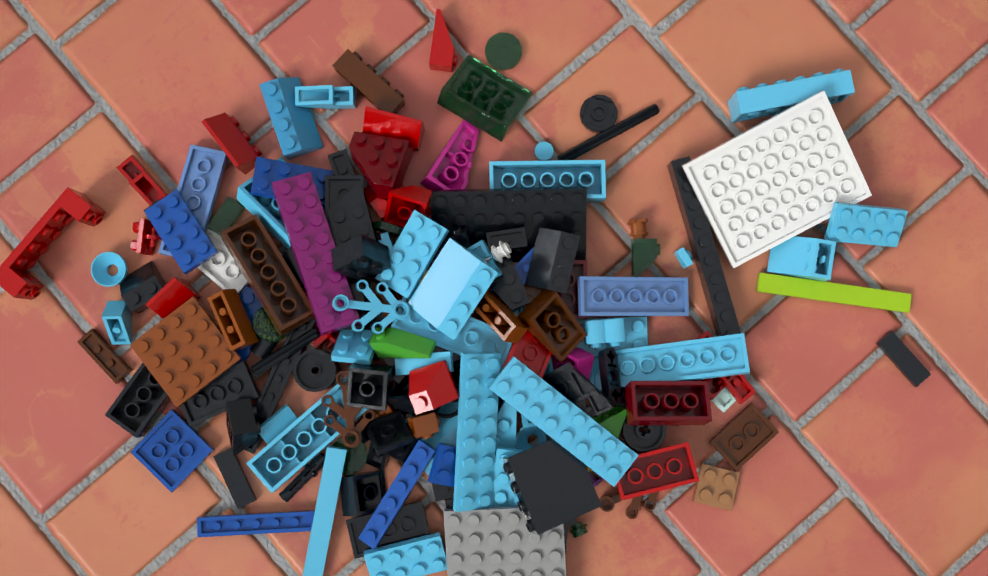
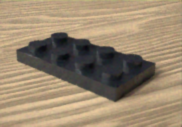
[181,361,261,427]
[346,501,430,559]

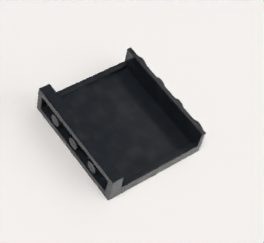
[502,439,602,535]

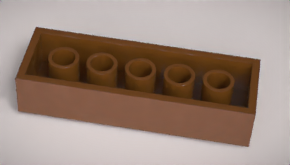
[221,214,315,337]

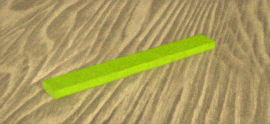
[756,273,912,313]

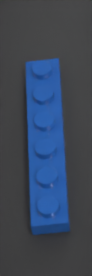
[359,439,436,549]
[197,510,315,537]

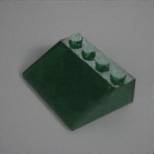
[437,55,533,142]

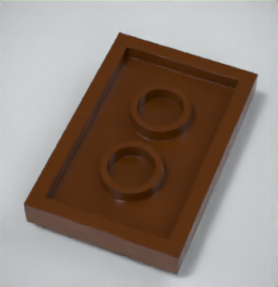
[709,403,779,471]

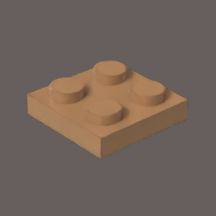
[692,463,740,511]

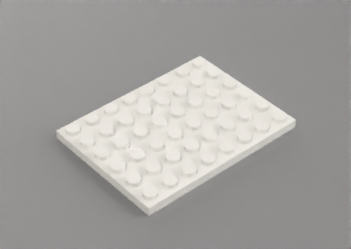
[681,91,872,268]

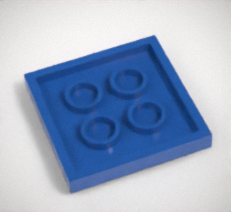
[131,409,214,493]

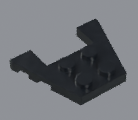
[542,362,614,441]

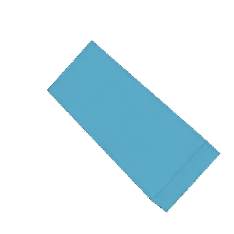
[395,351,454,375]

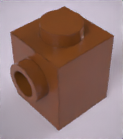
[407,411,440,439]

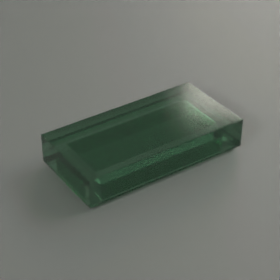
[207,196,245,236]

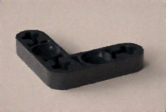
[598,348,626,407]

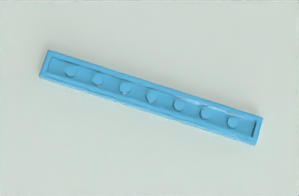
[302,446,347,576]

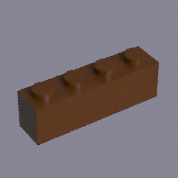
[332,49,405,114]

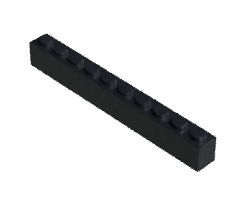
[667,156,741,336]

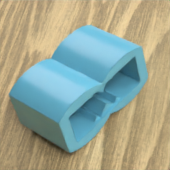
[584,318,626,348]

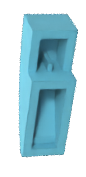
[295,85,356,109]

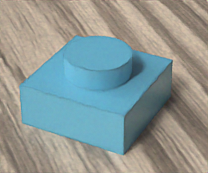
[674,247,693,269]

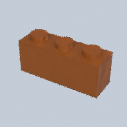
[207,289,259,352]
[475,290,529,344]

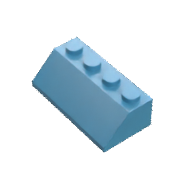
[259,77,324,160]

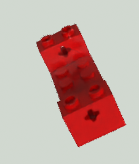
[0,187,106,300]

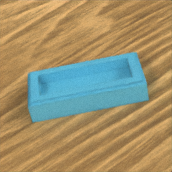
[258,404,298,444]

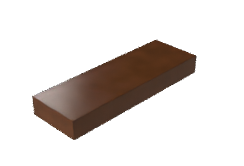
[78,329,132,384]

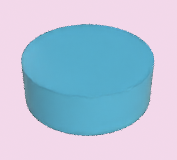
[534,142,554,161]

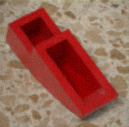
[116,155,167,205]

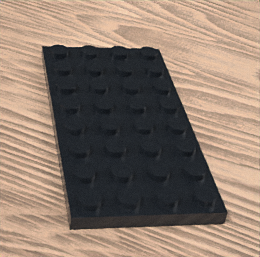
[430,187,587,263]

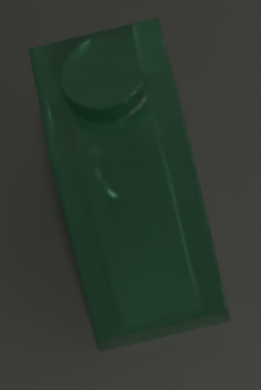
[631,239,660,277]

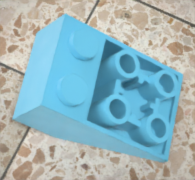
[767,236,836,281]

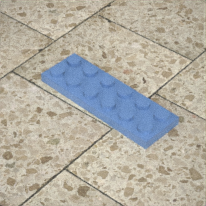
[158,145,228,257]
[578,276,689,316]

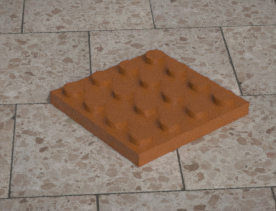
[130,297,242,407]

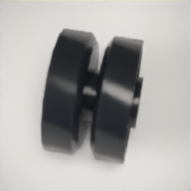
[293,349,340,392]
[620,415,666,452]

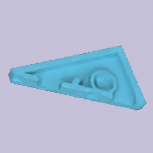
[495,400,517,452]

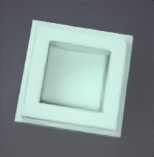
[711,387,736,413]

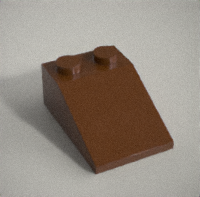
[518,289,587,362]

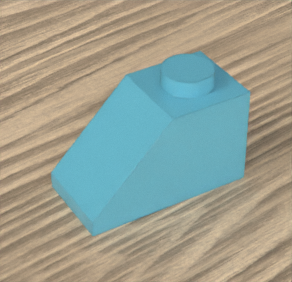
[101,301,132,345]

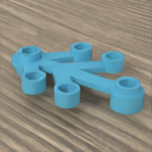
[332,280,410,334]

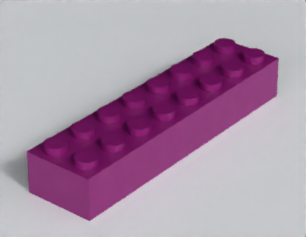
[272,172,360,336]

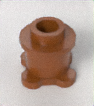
[627,218,648,240]

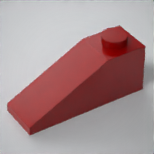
[429,9,458,72]

